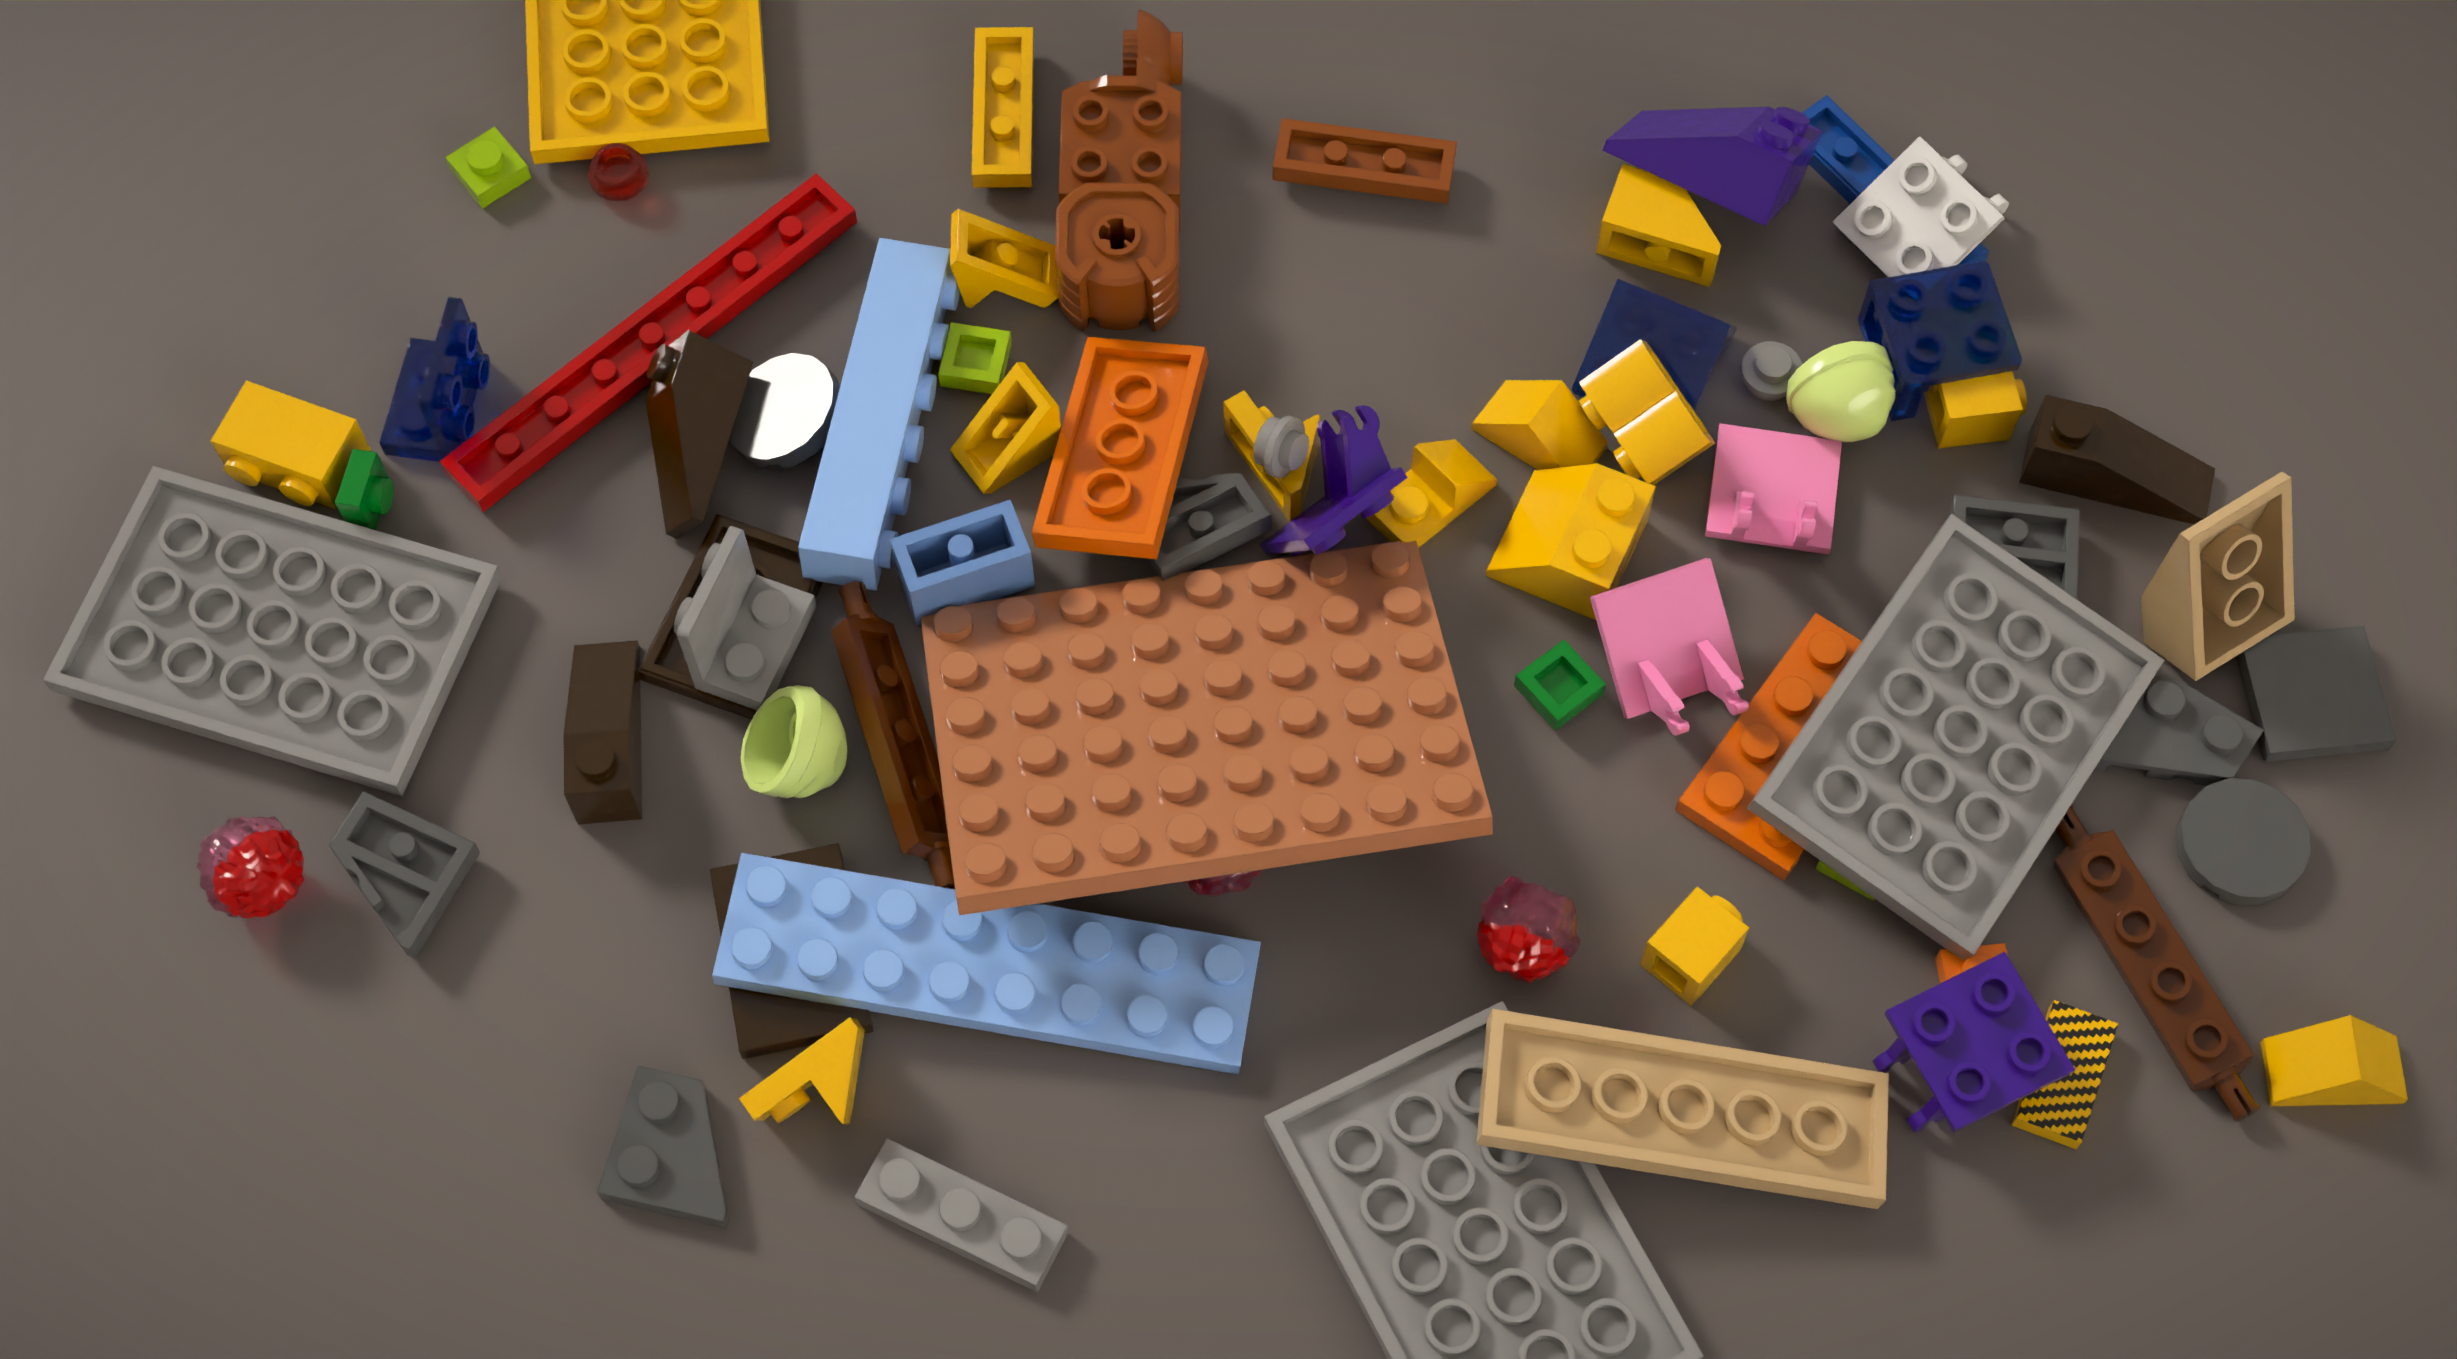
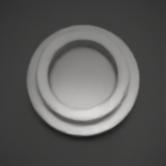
[1741,341,1802,401]
[1254,415,1309,478]

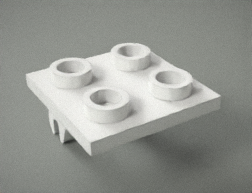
[1832,136,2009,305]

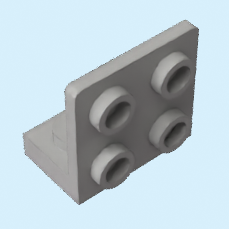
[674,526,817,710]

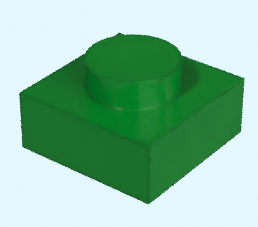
[335,449,394,530]
[1514,639,1606,731]

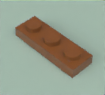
[1272,118,1457,204]

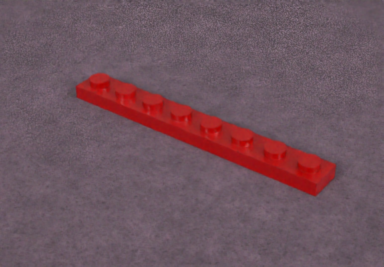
[439,173,858,512]

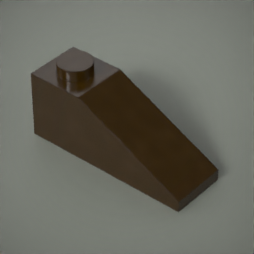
[646,330,753,539]
[2019,395,2215,524]
[564,640,642,825]

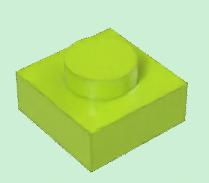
[445,126,531,209]
[938,322,1012,394]

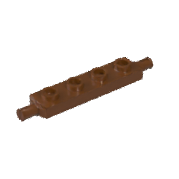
[831,581,955,889]
[2053,804,2261,1122]

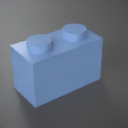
[890,499,1035,626]

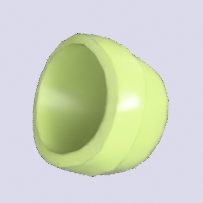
[1786,341,1895,442]
[740,685,848,798]

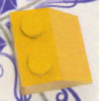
[1486,463,1656,620]

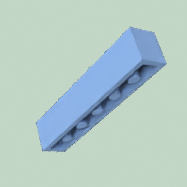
[798,238,960,591]

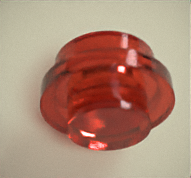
[588,143,649,201]

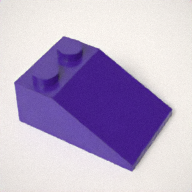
[1602,107,1823,226]

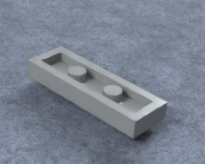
[854,1138,1069,1293]

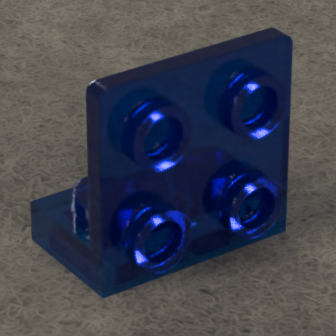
[1858,261,2022,422]
[1572,279,1737,411]
[379,297,490,462]

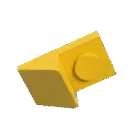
[950,209,1058,308]
[1224,390,1320,522]
[1366,439,1497,548]
[739,1017,865,1124]

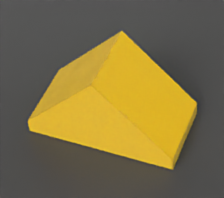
[950,362,1061,494]
[1471,380,1608,470]
[2260,1015,2408,1106]

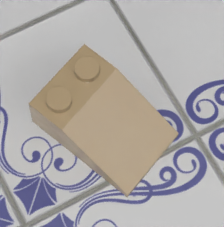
[2141,472,2295,681]

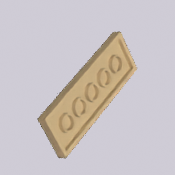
[1476,1009,1889,1209]

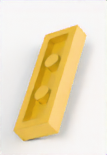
[971,27,1034,188]

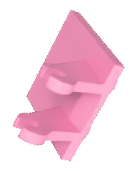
[1705,423,1842,555]
[1590,558,1749,736]

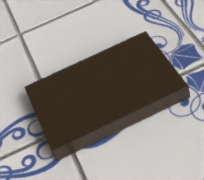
[637,514,823,720]
[710,843,874,1059]

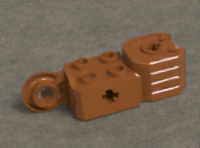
[1055,9,1183,332]

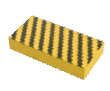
[2011,1000,2118,1150]

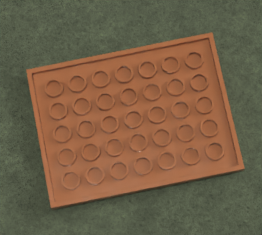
[921,540,1493,915]

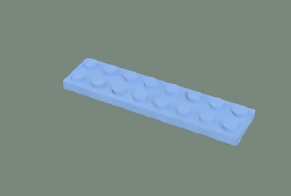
[712,853,1261,1075]

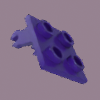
[1260,405,1408,556]
[1872,952,2076,1133]

